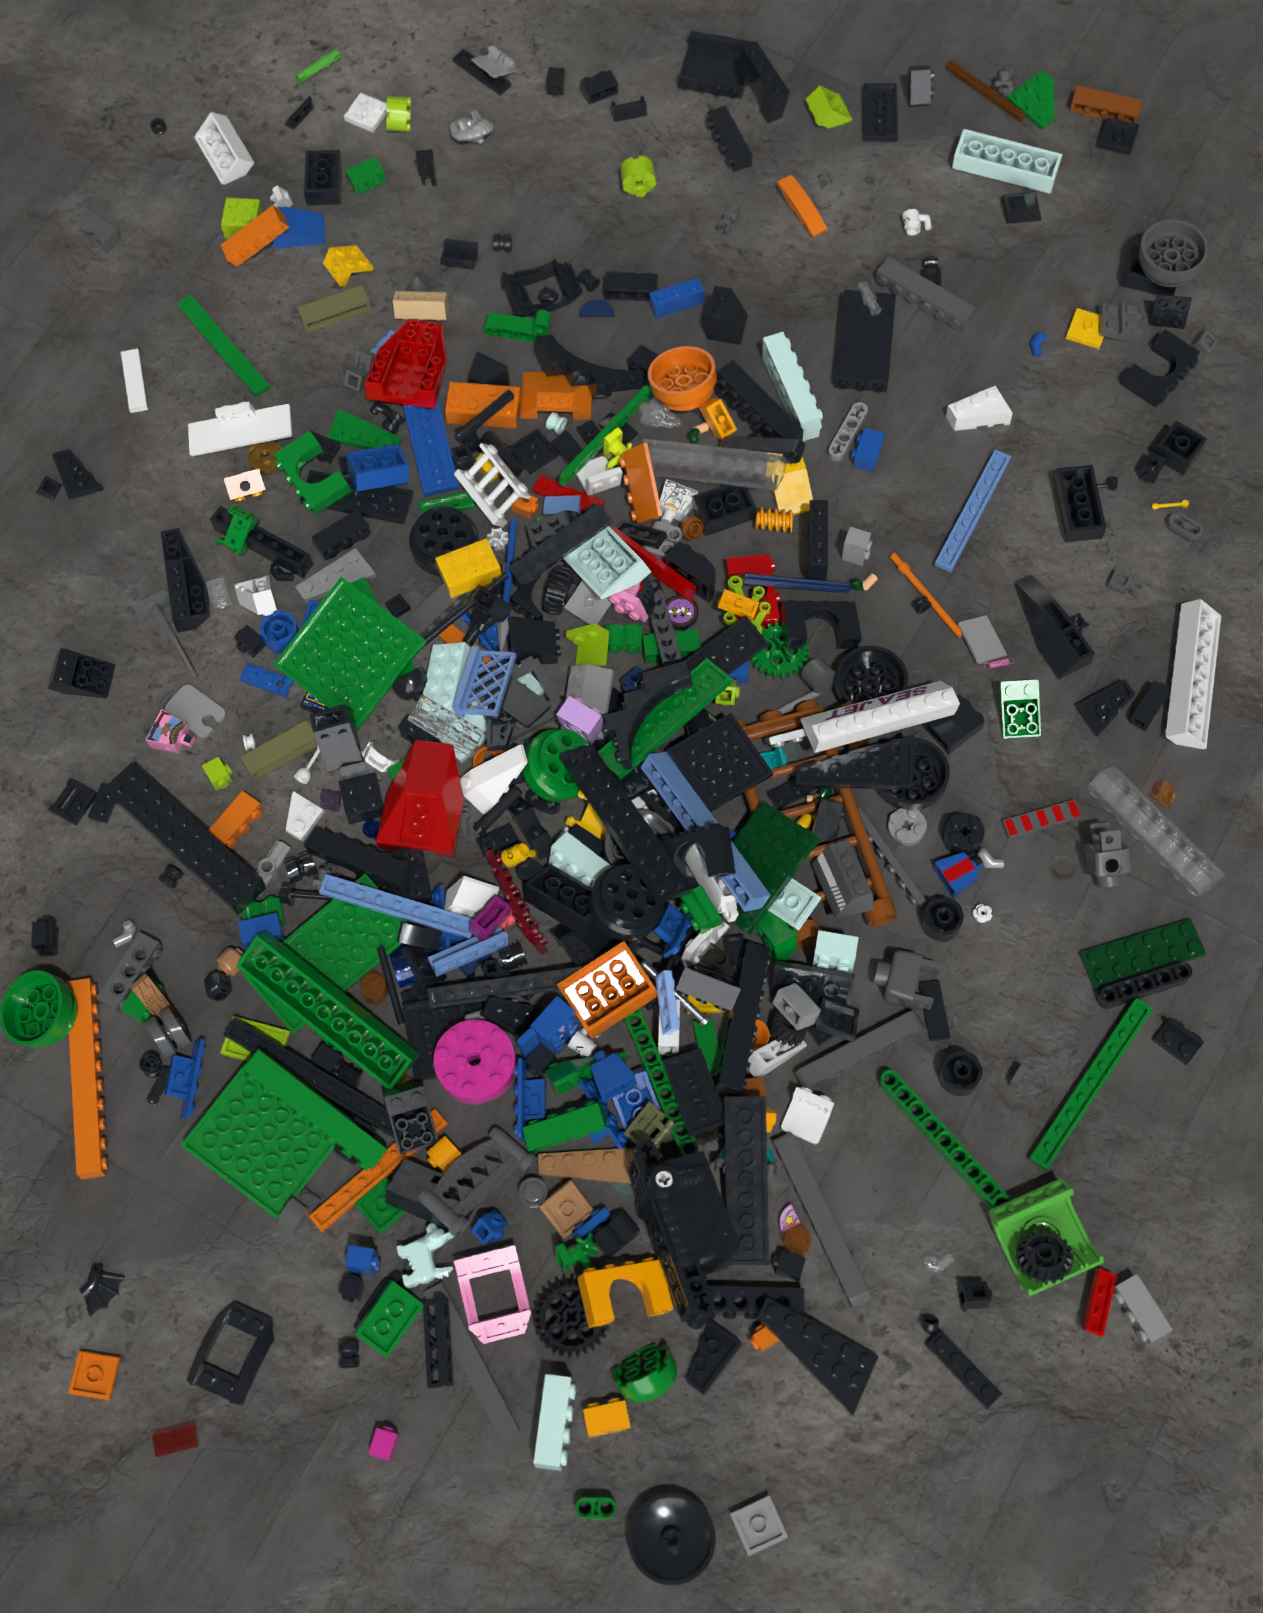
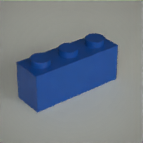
[649,277,704,319]

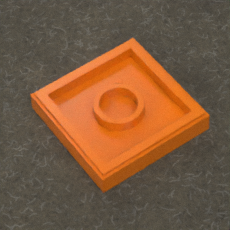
[68,1351,121,1401]

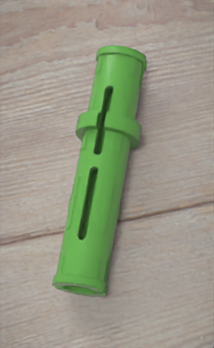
[295,48,341,84]

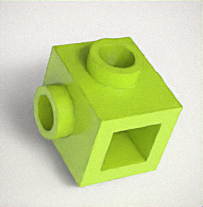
[715,678,740,705]

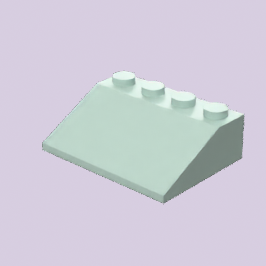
[563,526,651,599]

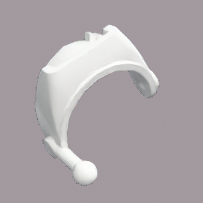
[362,741,400,772]

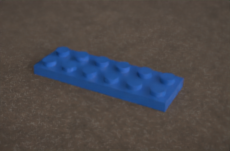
[403,400,459,497]

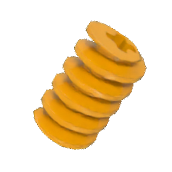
[755,507,794,533]

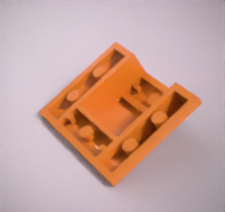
[520,372,592,420]

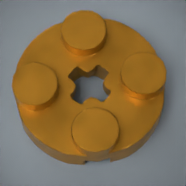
[248,441,281,476]

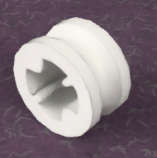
[243,733,256,751]

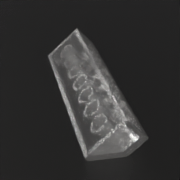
[643,439,787,491]
[1087,766,1226,897]

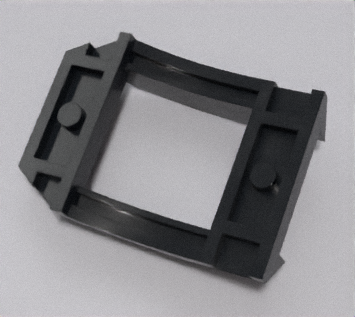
[502,259,583,315]
[186,1303,275,1406]

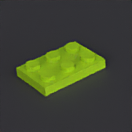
[220,1016,291,1062]

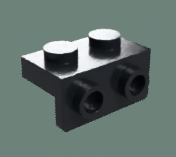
[441,239,478,268]

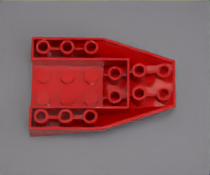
[365,319,447,409]
[376,740,464,858]

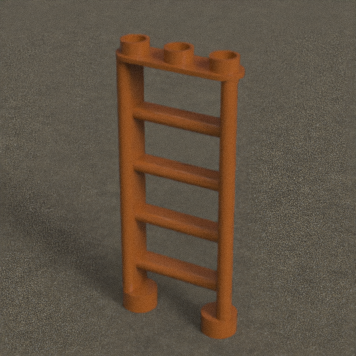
[737,700,898,948]

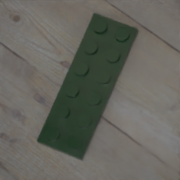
[1079,918,1206,990]

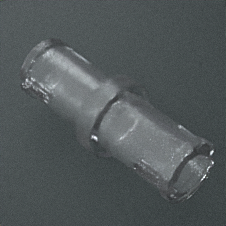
[857,282,881,315]

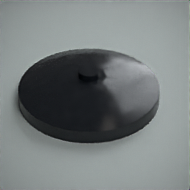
[628,1493,716,1586]

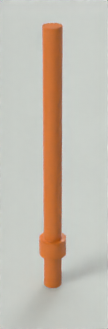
[890,553,963,638]

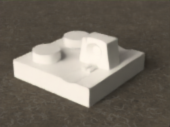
[344,93,387,132]

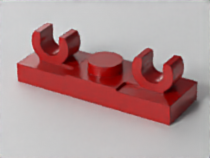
[1081,1268,1117,1337]

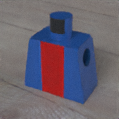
[934,852,984,899]

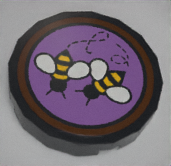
[666,595,699,630]

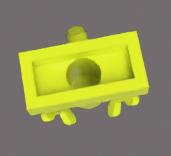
[603,427,632,470]

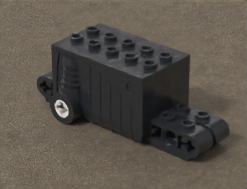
[626,1139,740,1329]

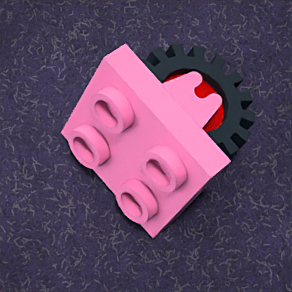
[609,576,654,623]

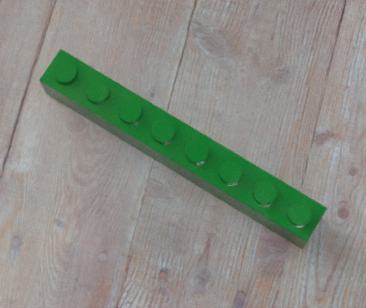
[243,1050,388,1171]

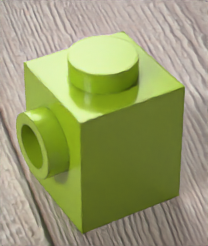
[202,756,233,791]

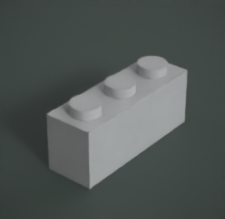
[1113,1274,1173,1346]

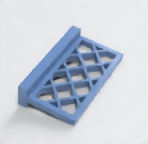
[452,646,517,718]

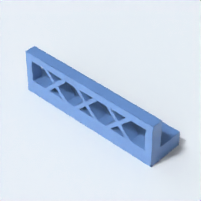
[428,927,508,977]

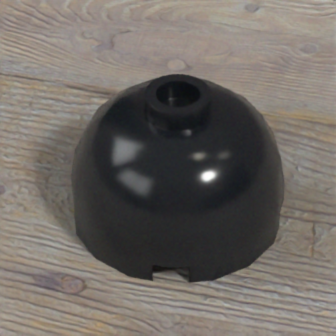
[392,667,427,702]

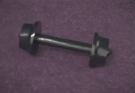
[278,881,334,907]

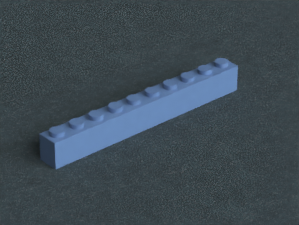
[641,752,771,912]

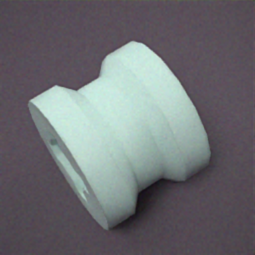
[546,412,567,434]

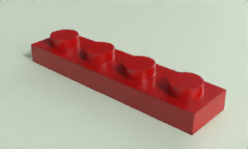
[533,475,605,514]

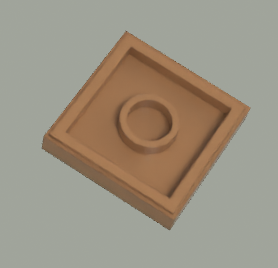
[538,1180,595,1239]

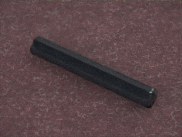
[455,390,514,441]

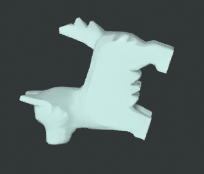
[397,1223,454,1289]

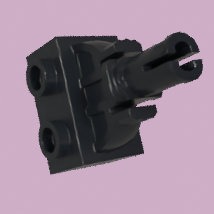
[463,584,513,646]

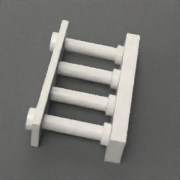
[454,443,531,527]

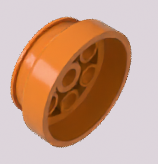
[648,346,717,411]

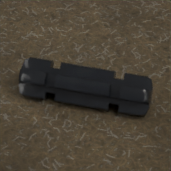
[146,1067,169,1105]

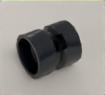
[283,851,318,883]

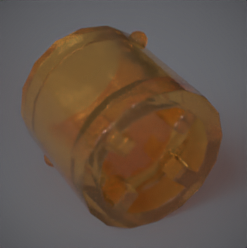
[360,974,389,1005]
[784,1226,812,1257]

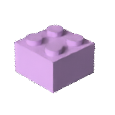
[556,696,603,744]

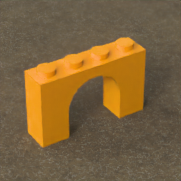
[577,1258,673,1328]

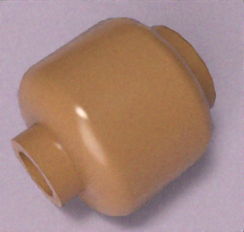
[216,947,244,977]

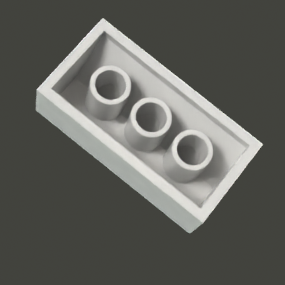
[194,112,254,185]

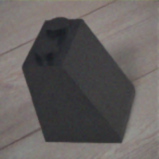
[707,286,748,345]
[509,616,561,666]

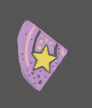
[779,1204,800,1233]

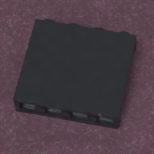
[677,31,754,99]

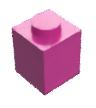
[368,1426,399,1462]

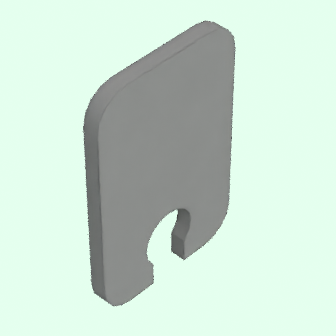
[165,685,226,738]

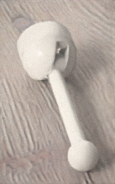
[294,745,320,784]

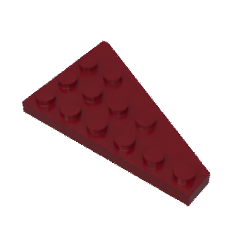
[485,849,548,955]

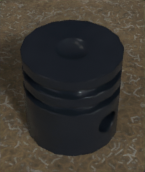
[498,942,528,971]

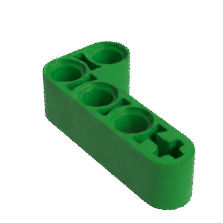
[482,310,552,343]

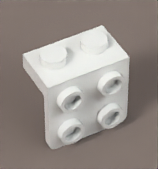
[576,456,623,496]
[781,1087,834,1144]

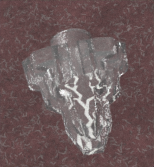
[639,396,682,428]

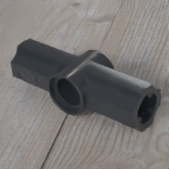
[480,431,524,478]

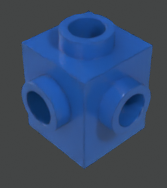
[471,1210,509,1246]

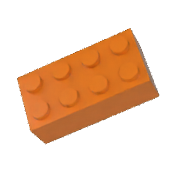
[445,382,521,429]

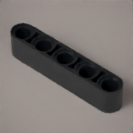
[717,436,806,463]
[1097,962,1193,1009]

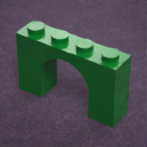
[274,431,351,515]

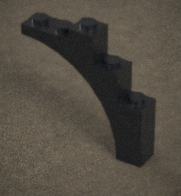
[534,335,644,398]
[603,661,693,770]

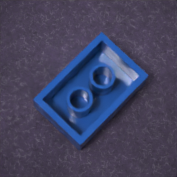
[346,444,409,491]
[530,996,579,1054]

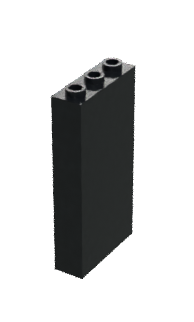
[834,290,896,393]

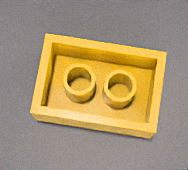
[435,538,501,598]

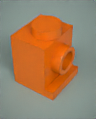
[511,495,540,519]
[749,1324,780,1353]

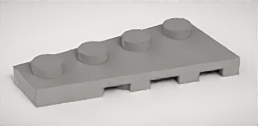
[295,548,376,603]

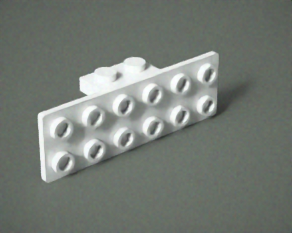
[188,402,292,456]

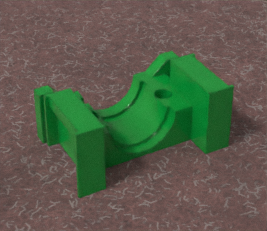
[216,505,259,555]

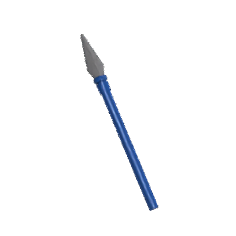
[497,520,518,652]

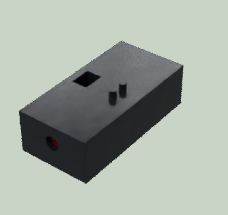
[385,1159,475,1230]

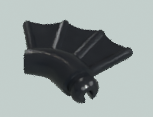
[79,1265,124,1317]

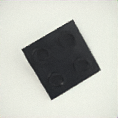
[1149,294,1192,329]

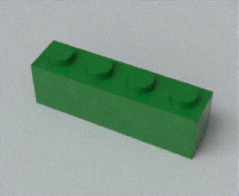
[522,1101,610,1153]

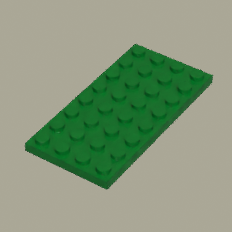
[243,873,409,1035]

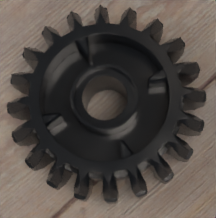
[544,565,574,615]
[1015,1229,1074,1285]

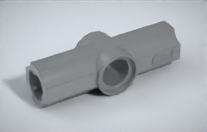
[255,840,292,898]

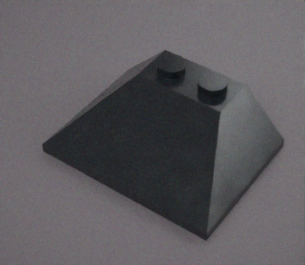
[549,923,641,967]

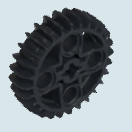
[533,1279,610,1359]

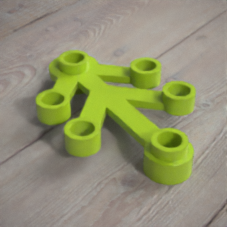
[718,576,771,634]

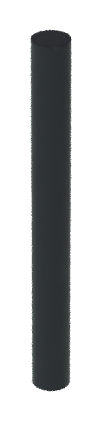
[377,947,405,1025]

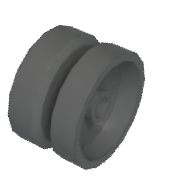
[144,1007,192,1059]

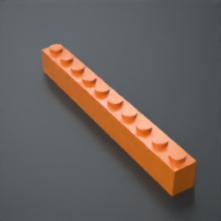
[66,978,109,1179]

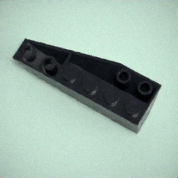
[161,528,210,633]
[1015,575,1095,679]

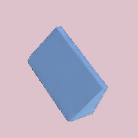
[543,495,581,515]

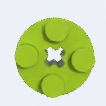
[386,96,411,132]
[620,156,657,197]

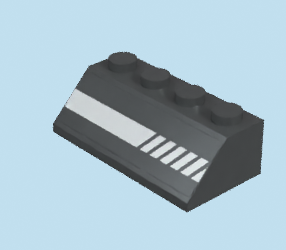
[812,840,874,920]

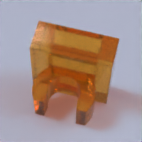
[1151,781,1176,808]

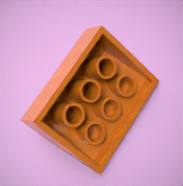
[619,443,662,525]
[557,941,658,1039]

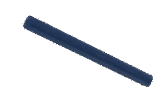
[744,573,851,593]

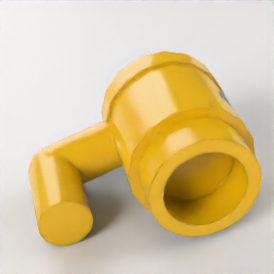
[501,843,536,868]

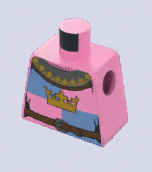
[145,709,195,753]

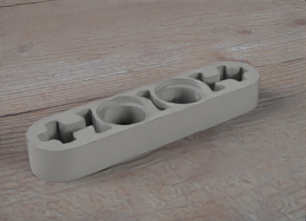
[828,402,868,461]

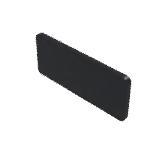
[474,666,551,728]

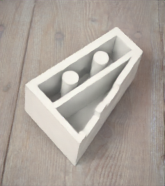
[946,386,1013,431]
[234,575,277,616]

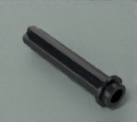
[473,786,522,836]

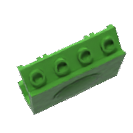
[988,1177,1104,1297]

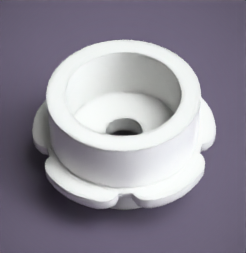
[973,904,992,923]

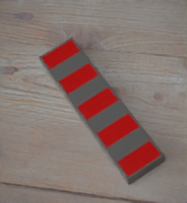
[1002,799,1082,840]

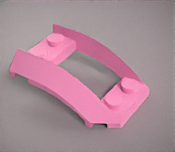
[454,1245,531,1344]

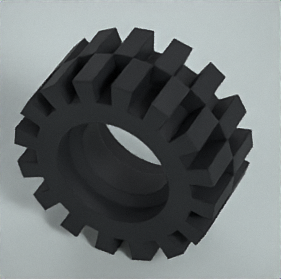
[770,1011,809,1046]

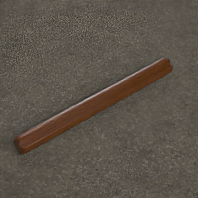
[946,60,1026,122]

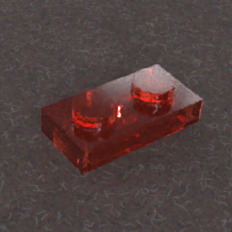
[152,1425,199,1458]

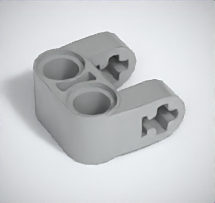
[643,521,683,564]

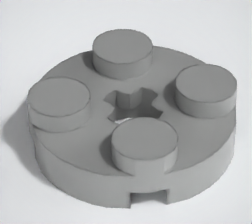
[888,808,927,846]

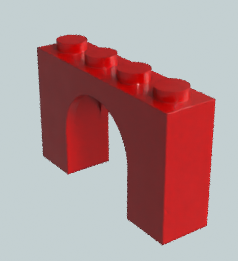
[726,554,780,629]

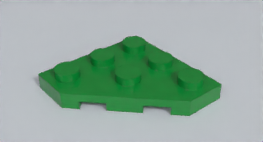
[1006,70,1054,130]

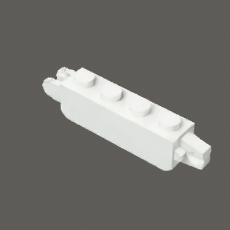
[685,844,739,922]

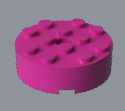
[434,1020,516,1105]

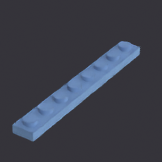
[935,450,1012,573]
[319,874,474,939]

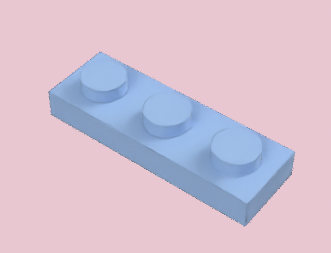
[655,970,680,1035]

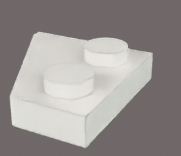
[286,792,325,842]

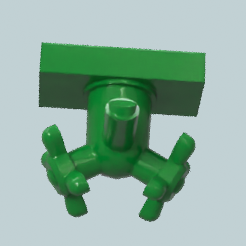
[554,1233,599,1275]

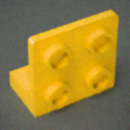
[323,245,374,287]

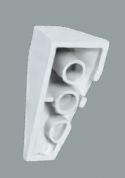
[460,745,528,815]

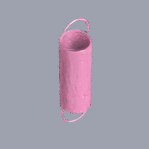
[984,658,1014,669]

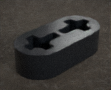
[526,789,561,815]

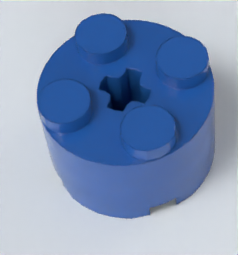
[259,610,299,654]

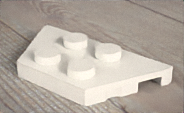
[682,921,730,964]

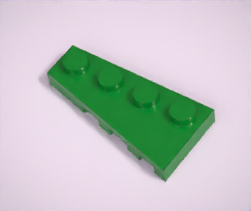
[327,409,401,450]

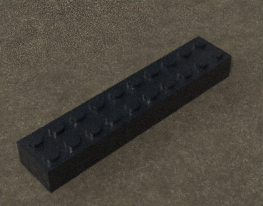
[104,762,266,915]

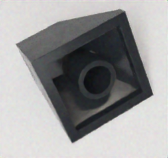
[1002,191,1041,224]
[468,352,510,386]

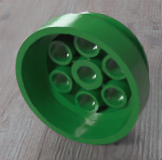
[522,729,590,803]
[0,970,77,1048]

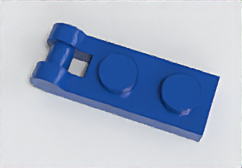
[239,663,294,698]

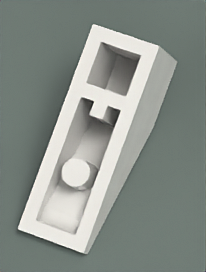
[748,1040,807,1078]

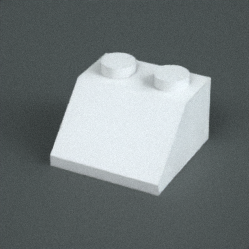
[444,876,499,919]

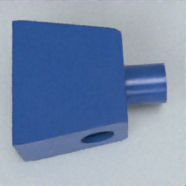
[591,1051,638,1103]

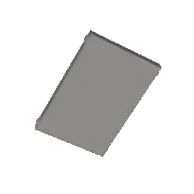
[957,615,1007,664]

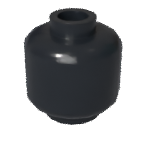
[204,971,232,1001]

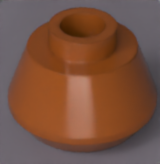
[680,516,703,541]

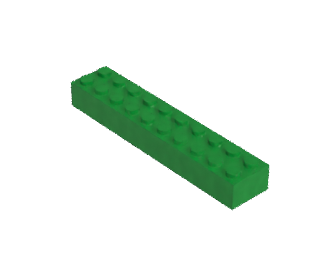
[236,931,420,1089]

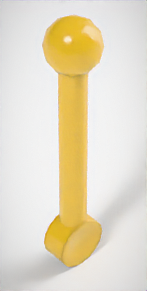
[1151,500,1189,510]

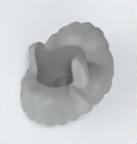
[449,110,494,144]

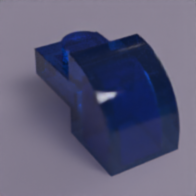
[390,944,416,988]

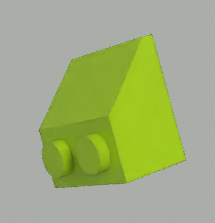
[806,85,853,129]

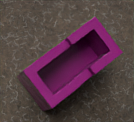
[469,895,511,942]

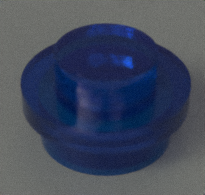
[362,820,380,838]

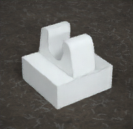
[270,185,293,208]

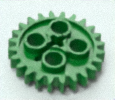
[751,622,810,680]

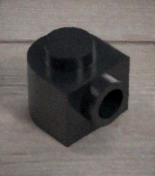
[338,1275,364,1303]

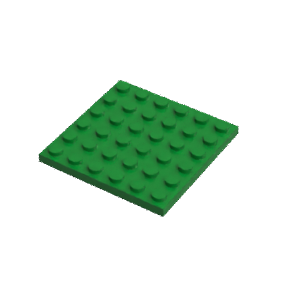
[273,577,427,731]
[180,1048,353,1220]

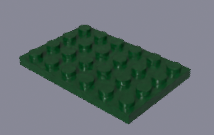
[721,800,821,935]

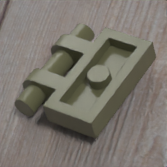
[624,1101,675,1150]

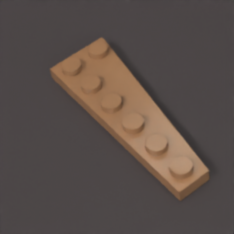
[538,1147,661,1184]

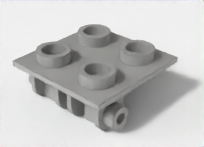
[472,45,517,78]

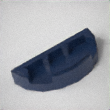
[580,299,614,318]

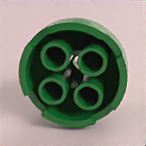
[612,1344,678,1403]

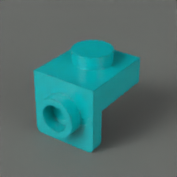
[760,746,787,769]

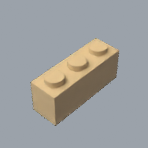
[393,291,449,321]

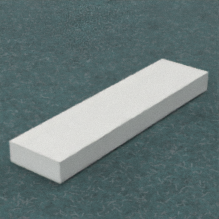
[121,349,148,413]

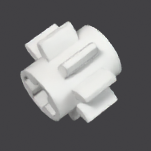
[487,527,509,551]

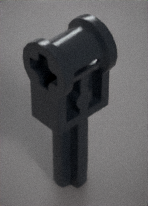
[482,960,534,1001]

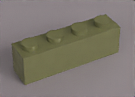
[297,285,371,333]
[240,720,318,782]

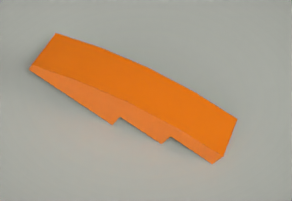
[776,174,828,238]

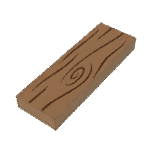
[130,974,178,1025]

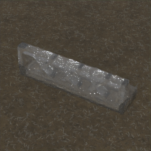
[407,695,487,758]

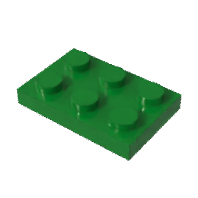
[353,1280,423,1358]

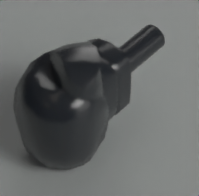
[539,287,559,302]

